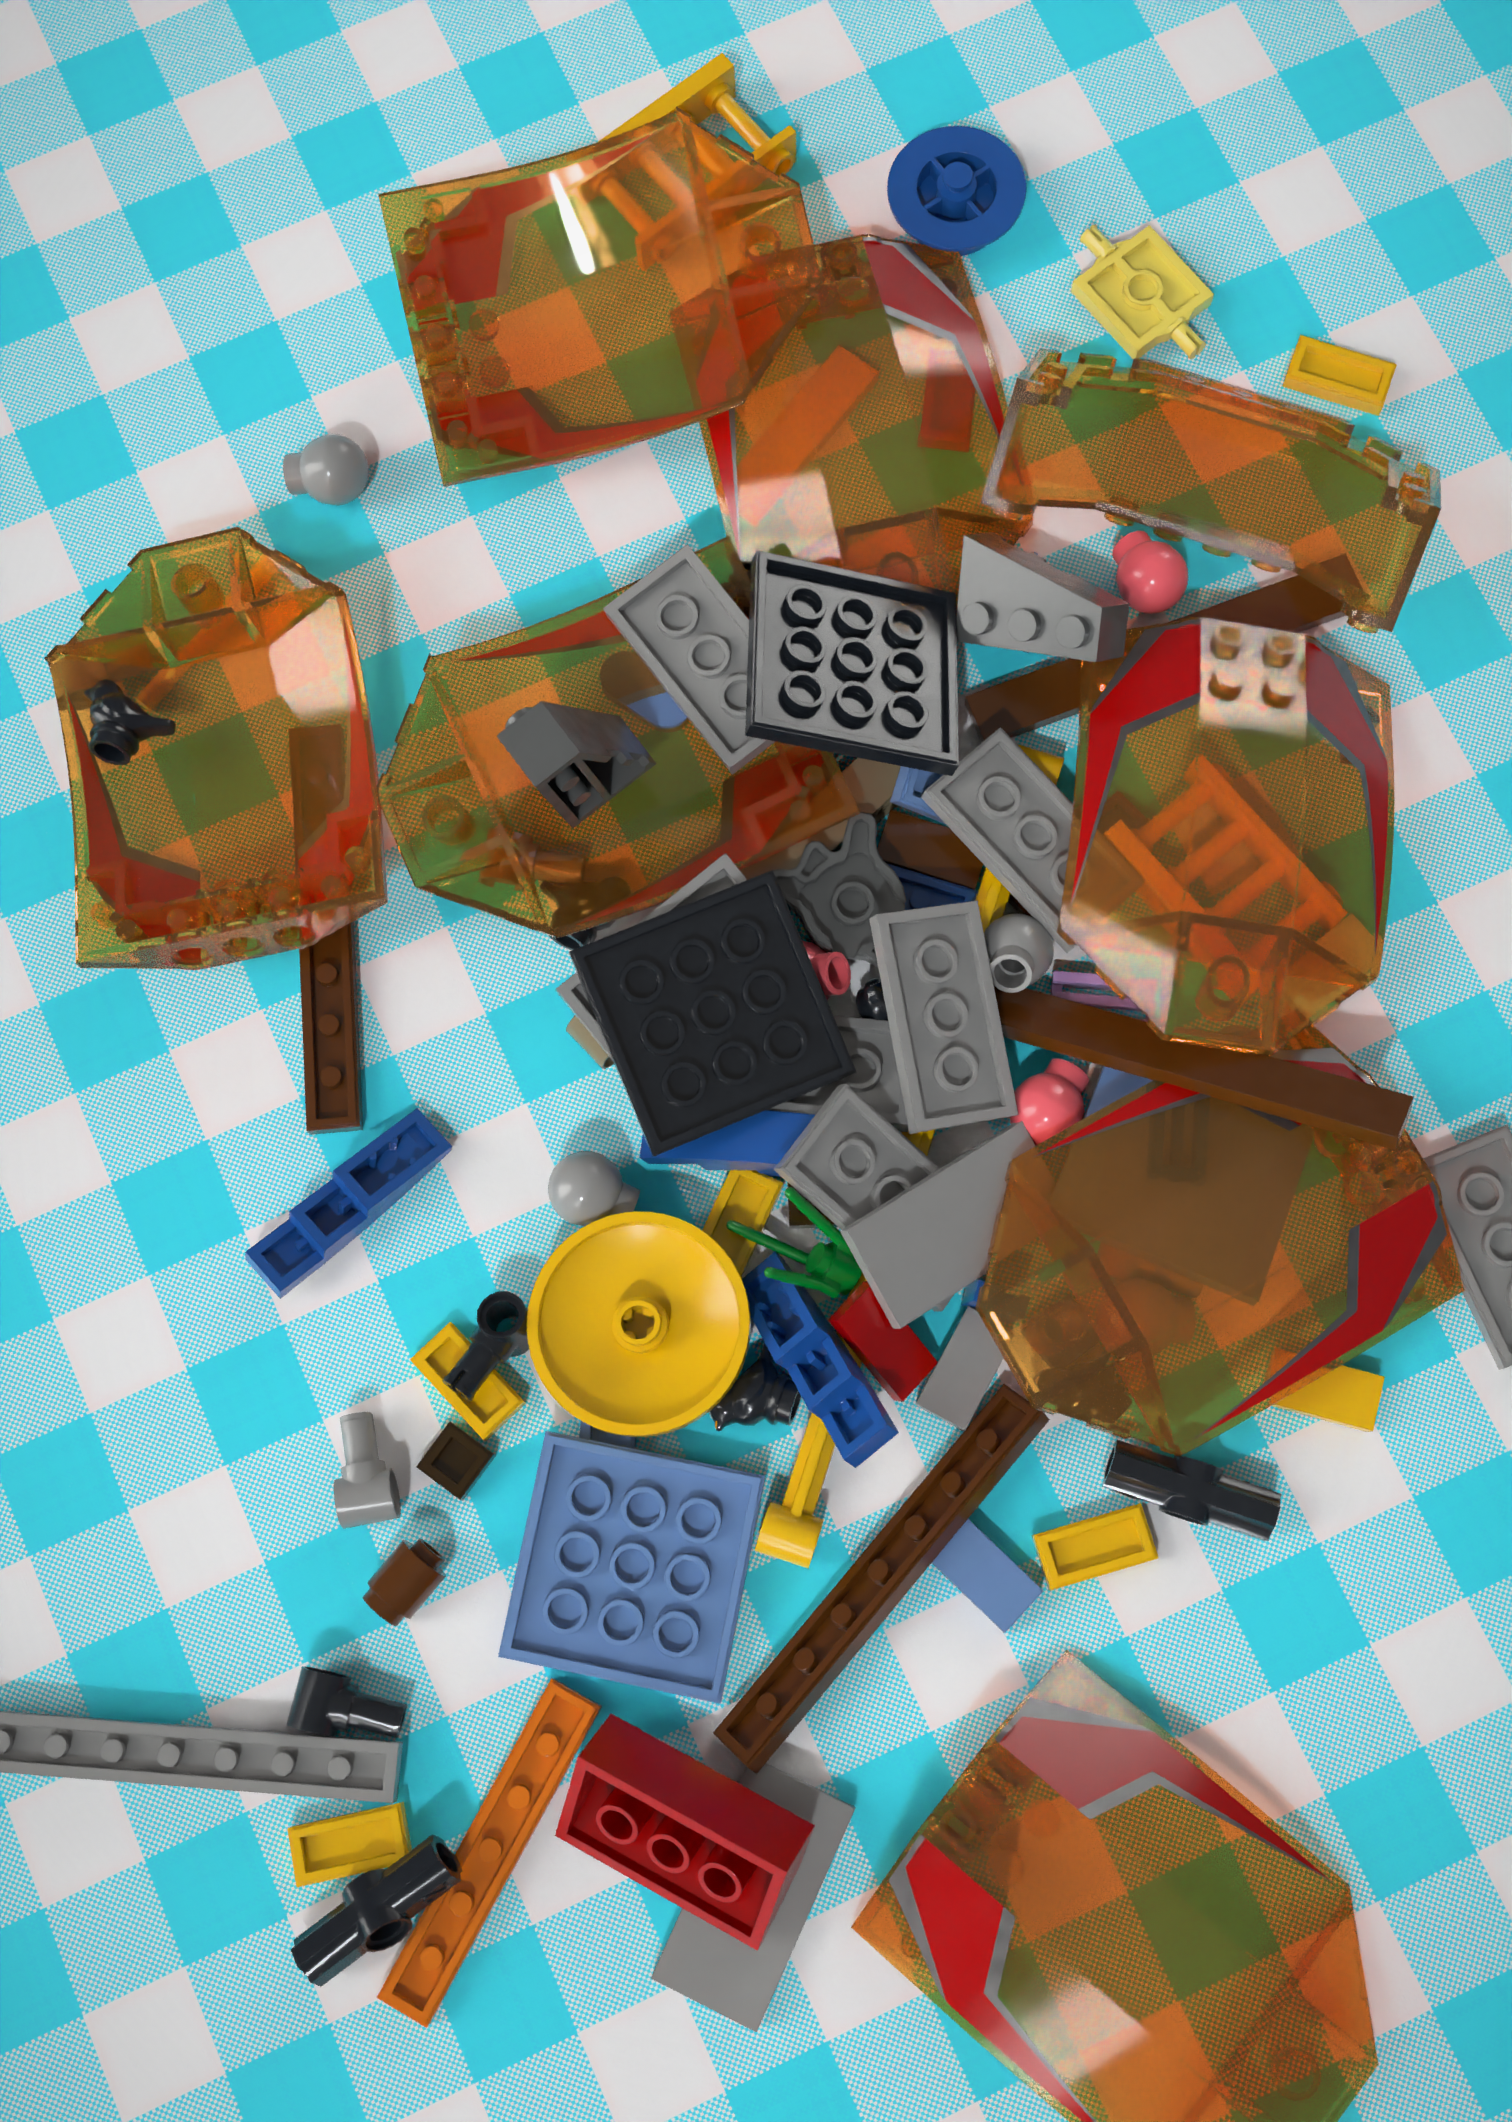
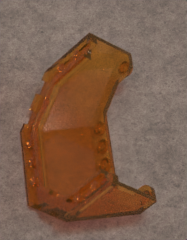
[980,348,1441,633]

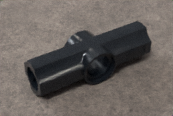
[1102,1440,1282,1541]
[290,1834,463,1987]

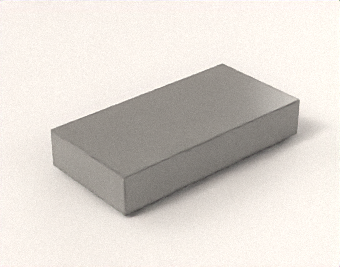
[915,1306,1017,1432]

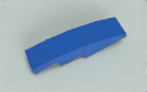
[245,1108,452,1299]
[639,1110,815,1177]
[742,1251,899,1468]

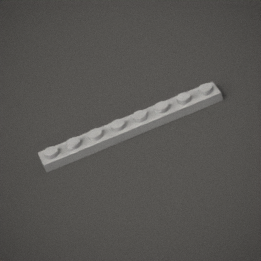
[0,1711,403,1803]

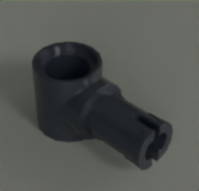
[442,1291,529,1402]
[286,1666,407,1738]

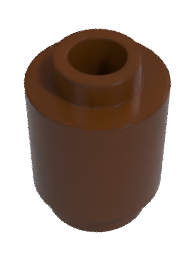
[362,1538,446,1626]

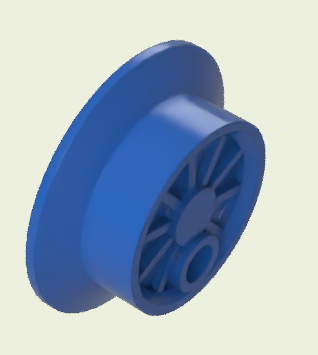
[887,126,1026,257]

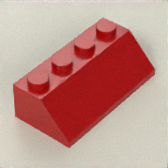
[555,1714,815,1951]

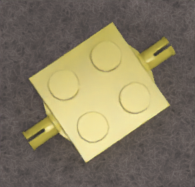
[1071,224,1214,361]

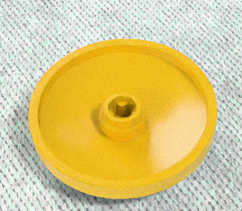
[527,1211,751,1437]

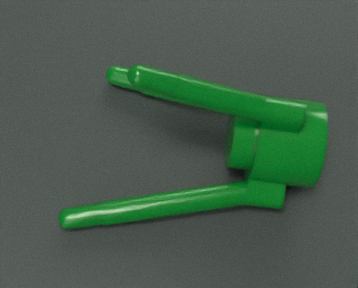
[726,1187,862,1298]

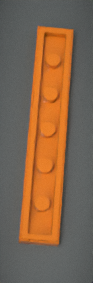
[376,1678,602,2028]

